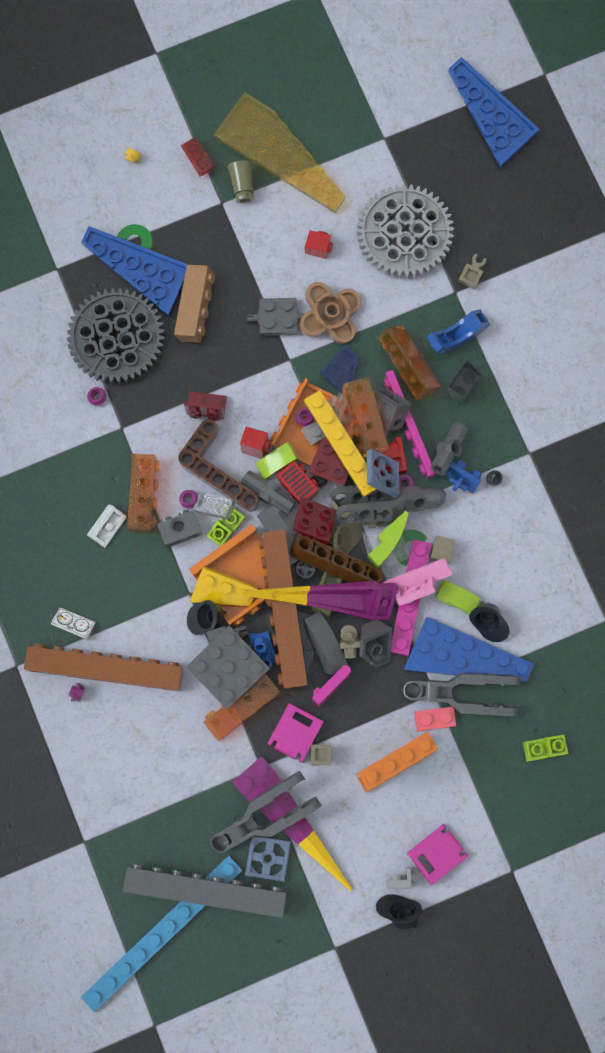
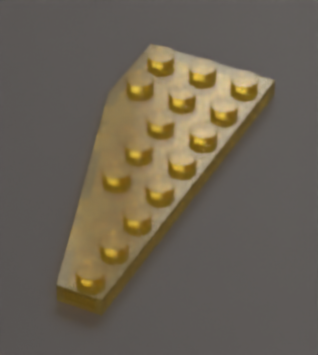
[214,92,345,213]

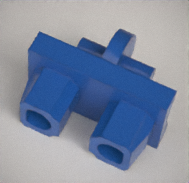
[445,459,482,494]
[250,630,277,667]

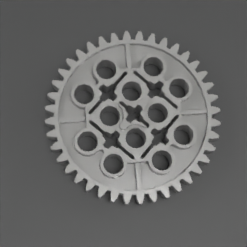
[357,184,454,279]

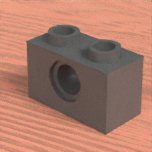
[157,510,202,548]

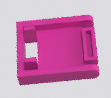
[312,665,351,707]
[267,703,324,763]
[406,824,468,885]

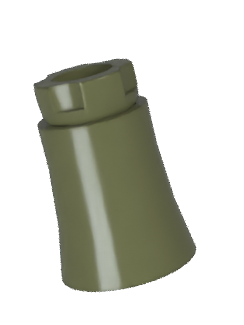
[227,161,254,203]

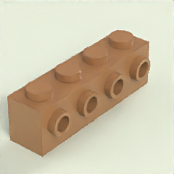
[174,265,215,343]

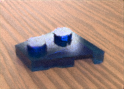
[320,345,359,397]

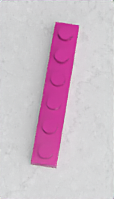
[383,370,435,480]
[391,539,432,656]

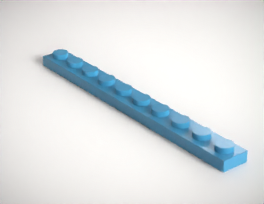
[81,856,242,1012]

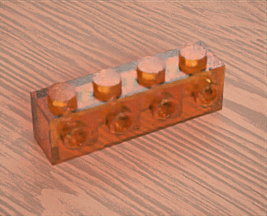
[377,324,441,400]
[342,377,389,458]
[127,454,160,533]
[204,673,281,742]

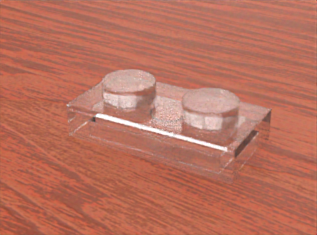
[193,493,235,519]

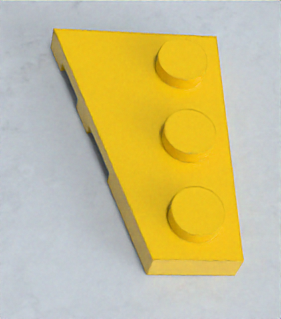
[189,566,258,606]

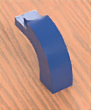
[427,309,491,355]

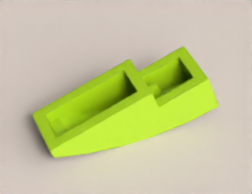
[367,511,409,568]

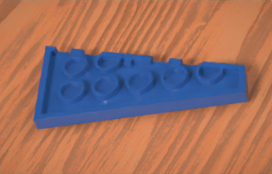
[448,57,539,168]
[81,226,188,317]
[403,617,534,683]

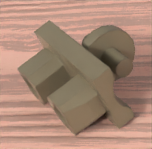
[339,625,360,658]

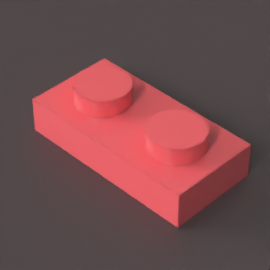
[414,707,456,731]

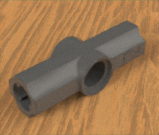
[430,422,468,476]
[240,470,297,515]

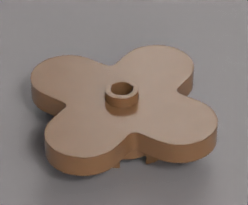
[299,282,361,344]

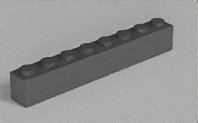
[123,864,287,918]

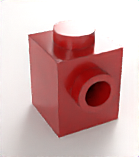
[305,230,334,259]

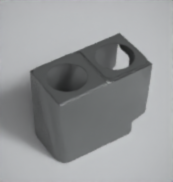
[446,361,484,405]

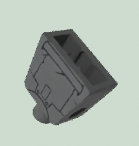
[371,388,411,437]

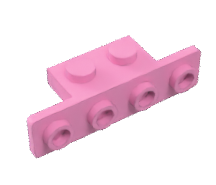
[381,558,452,606]

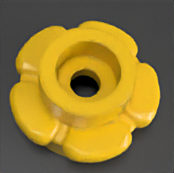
[124,148,141,163]

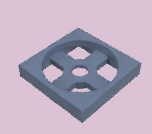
[367,448,400,498]
[245,836,291,882]

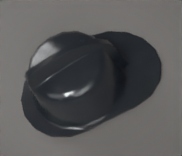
[187,600,227,635]
[469,601,510,642]
[376,894,422,930]

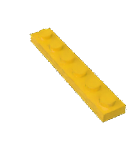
[304,390,378,497]

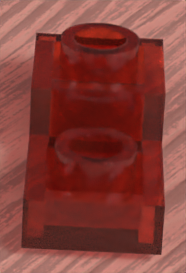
[180,136,215,177]

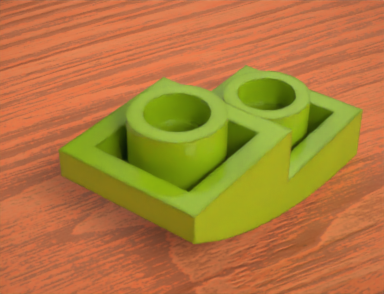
[255,442,298,480]
[206,505,246,546]
[435,580,480,615]
[523,735,568,762]

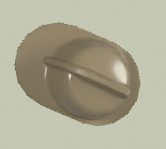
[327,523,363,554]

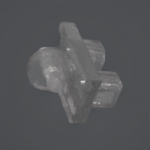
[327,390,357,426]

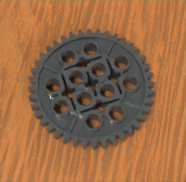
[67,288,165,384]

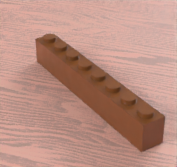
[258,529,307,689]
[24,644,183,692]

